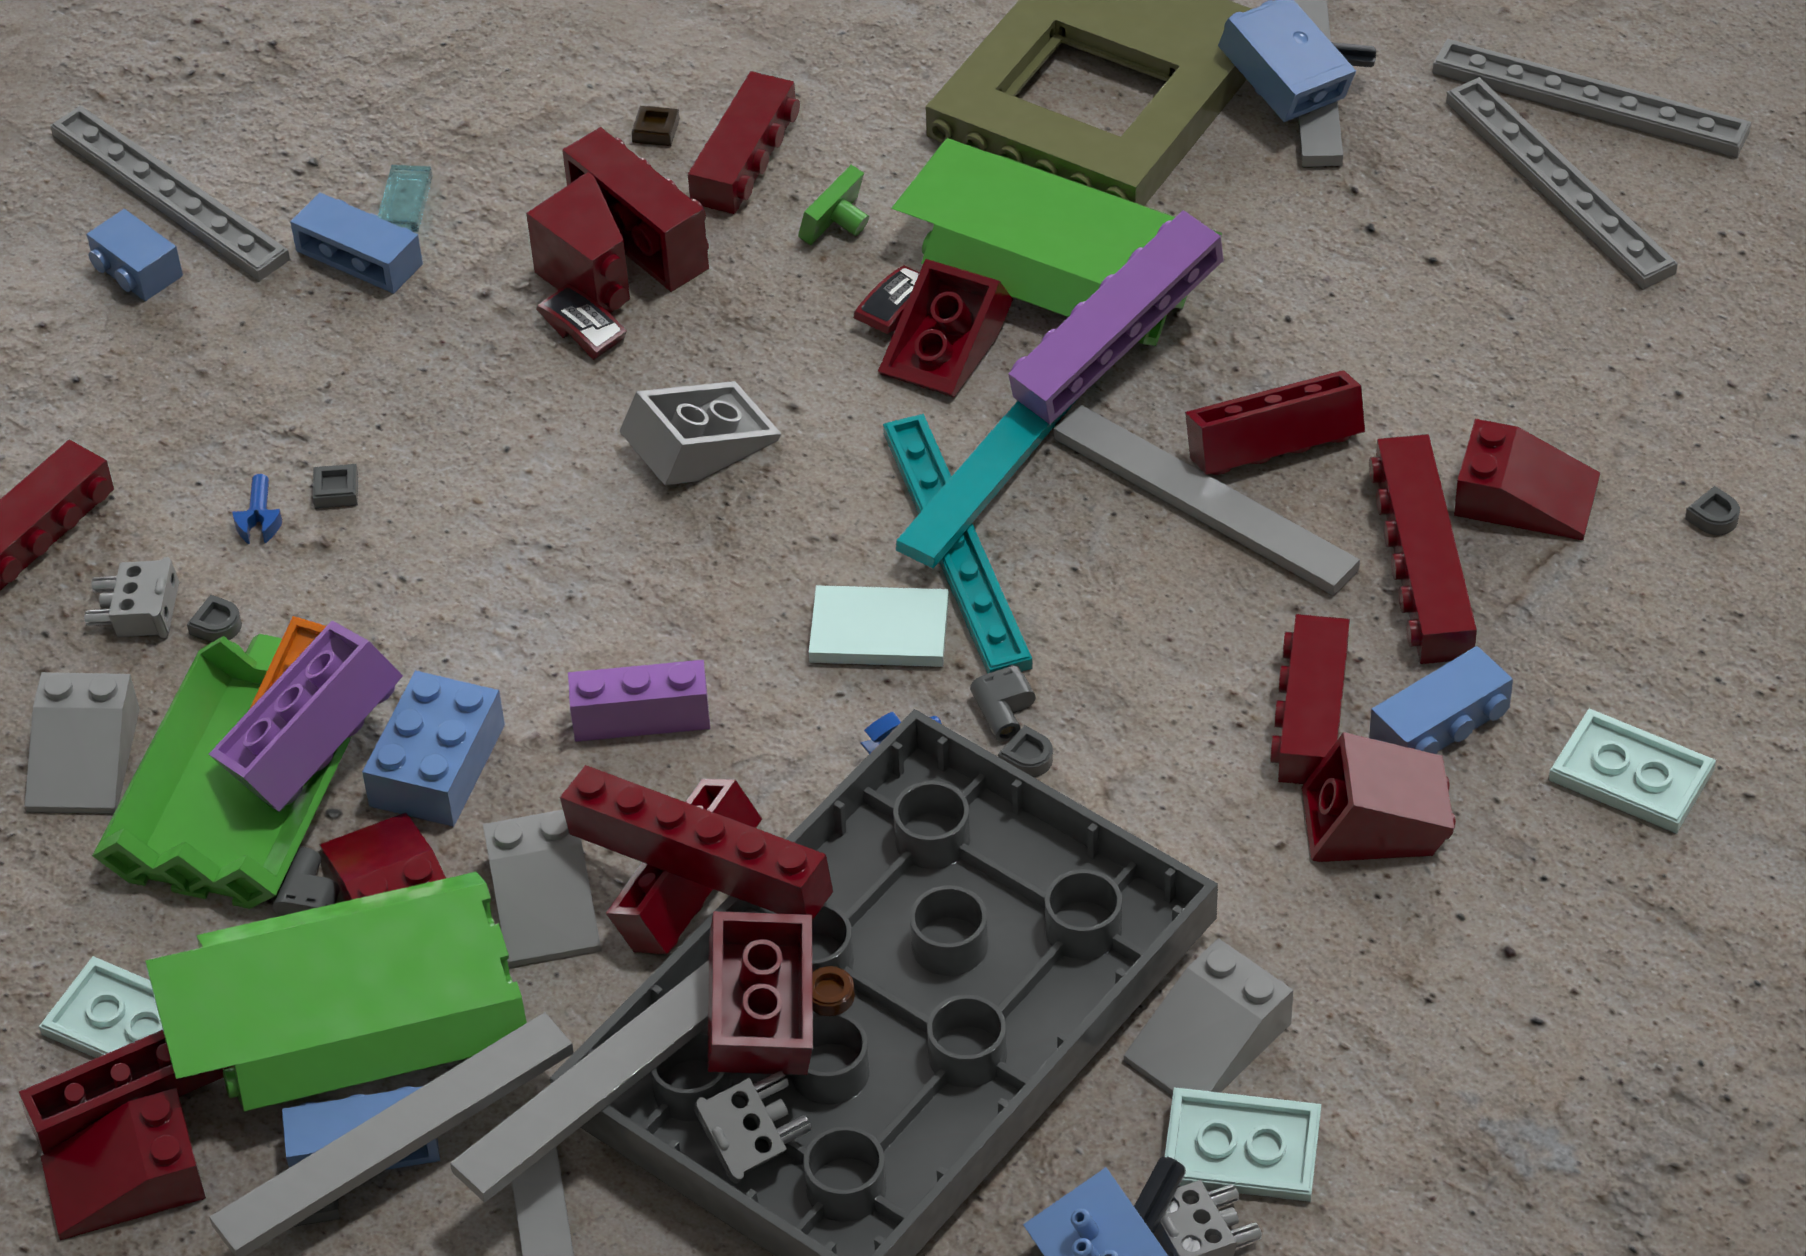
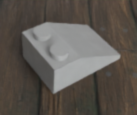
[619,381,781,485]
[25,672,140,814]
[483,810,601,968]
[1124,938,1293,1096]

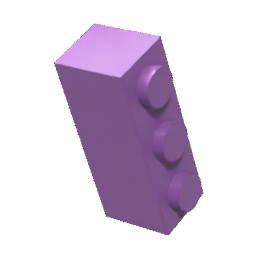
[568,660,710,742]

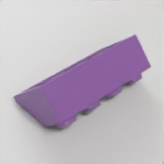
[209,621,403,812]

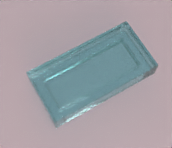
[378,165,433,232]

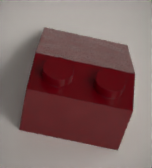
[878,259,1013,397]
[1454,419,1600,541]
[319,812,446,901]
[40,1088,206,1241]

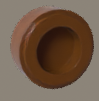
[812,966,855,1016]

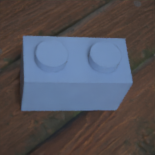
[86,209,183,301]

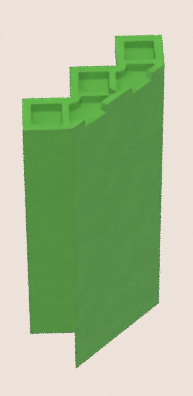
[891,138,1222,346]
[92,634,352,909]
[145,872,527,1111]

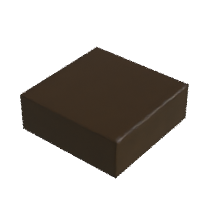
[631,106,680,146]

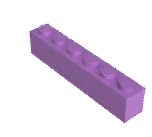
[1008,210,1224,424]

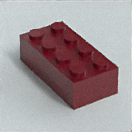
[562,127,709,292]

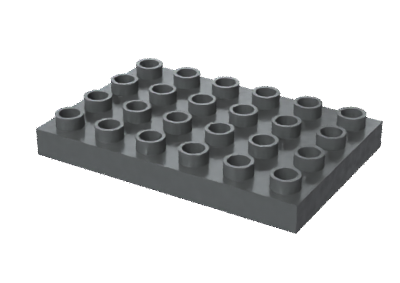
[550,709,1218,1256]

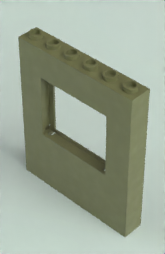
[925,0,1252,206]

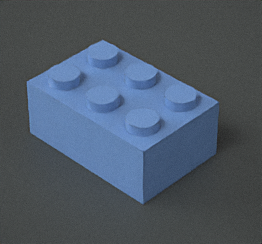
[362,670,505,827]

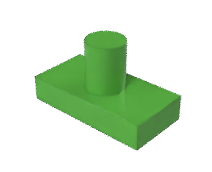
[798,164,869,245]

